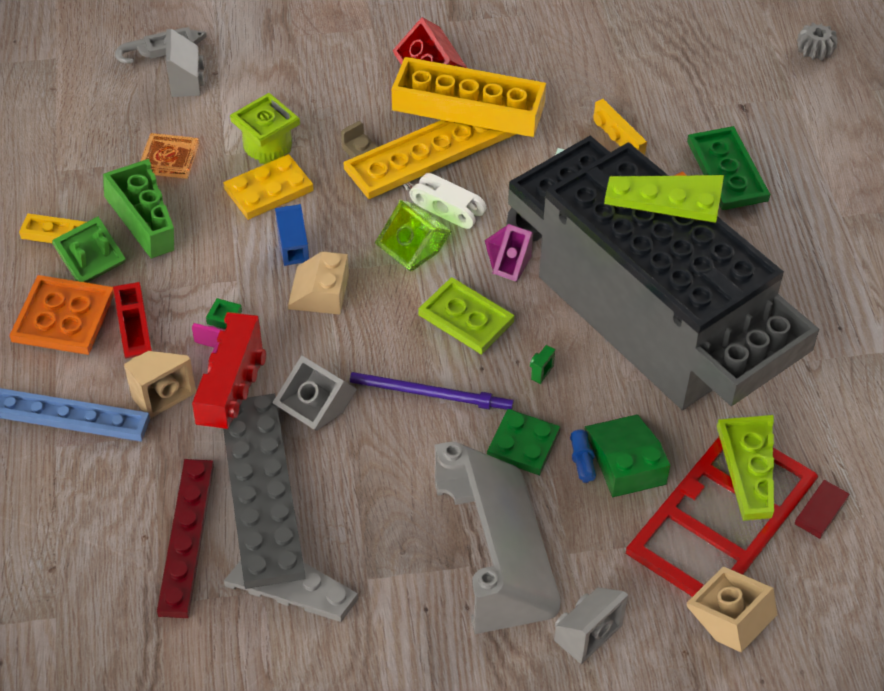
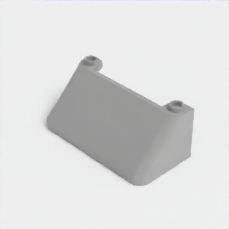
[434,442,561,634]

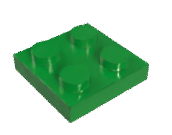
[487,409,560,476]

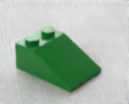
[584,414,671,498]

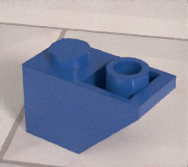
[275,204,309,266]

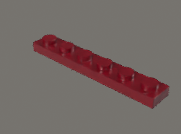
[157,459,214,618]

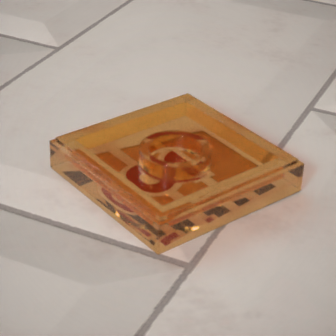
[141,133,199,179]

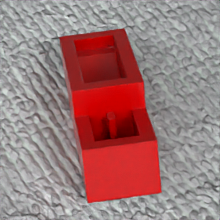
[113,282,152,359]

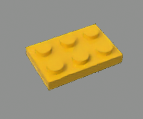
[223,154,314,220]

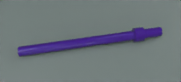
[350,372,514,410]

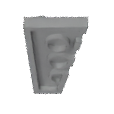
[224,560,358,622]

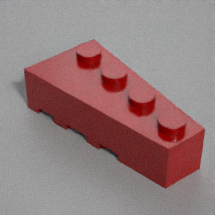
[192,312,266,429]

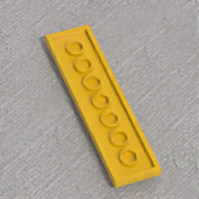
[343,120,516,199]

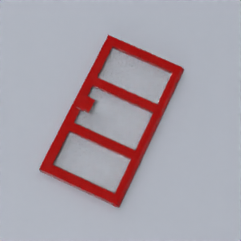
[625,437,818,597]

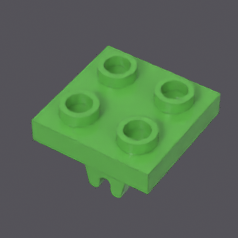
[52,216,126,283]

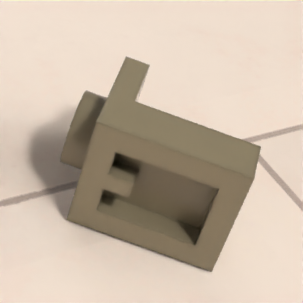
[341,121,378,158]

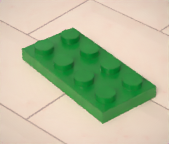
[687,126,771,210]

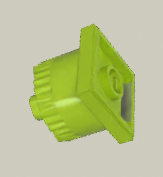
[230,93,300,164]

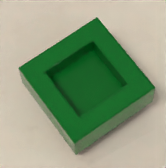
[206,298,242,329]
[530,345,556,384]

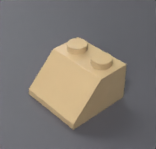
[288,252,349,315]
[124,351,196,419]
[687,567,778,653]

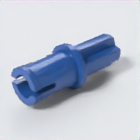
[570,430,596,483]

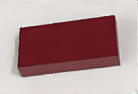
[795,480,850,539]

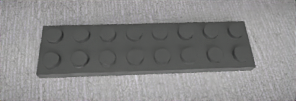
[223,393,306,589]

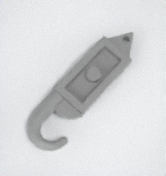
[115,27,207,64]

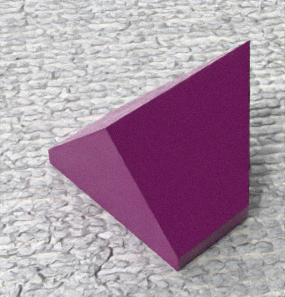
[484,224,533,282]

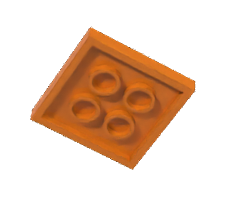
[9,275,114,355]

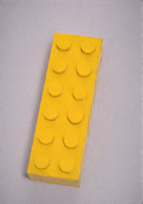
[391,57,546,137]

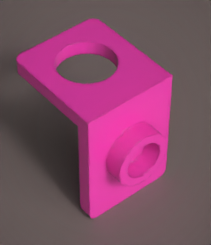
[192,323,223,353]

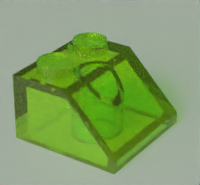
[375,200,452,271]

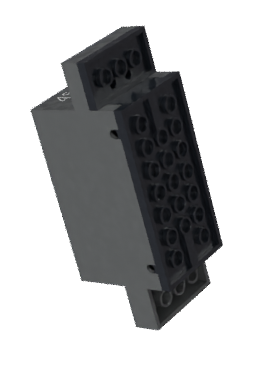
[508,135,820,411]

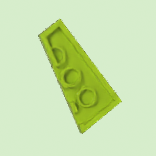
[604,175,724,223]
[717,415,774,521]

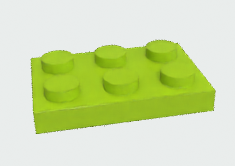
[418,277,515,355]

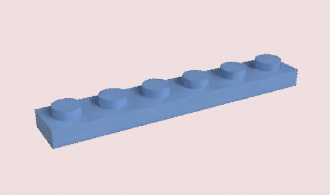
[0,388,150,442]

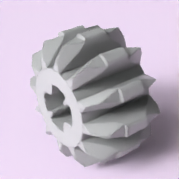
[797,22,838,61]

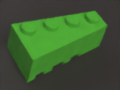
[103,159,174,259]

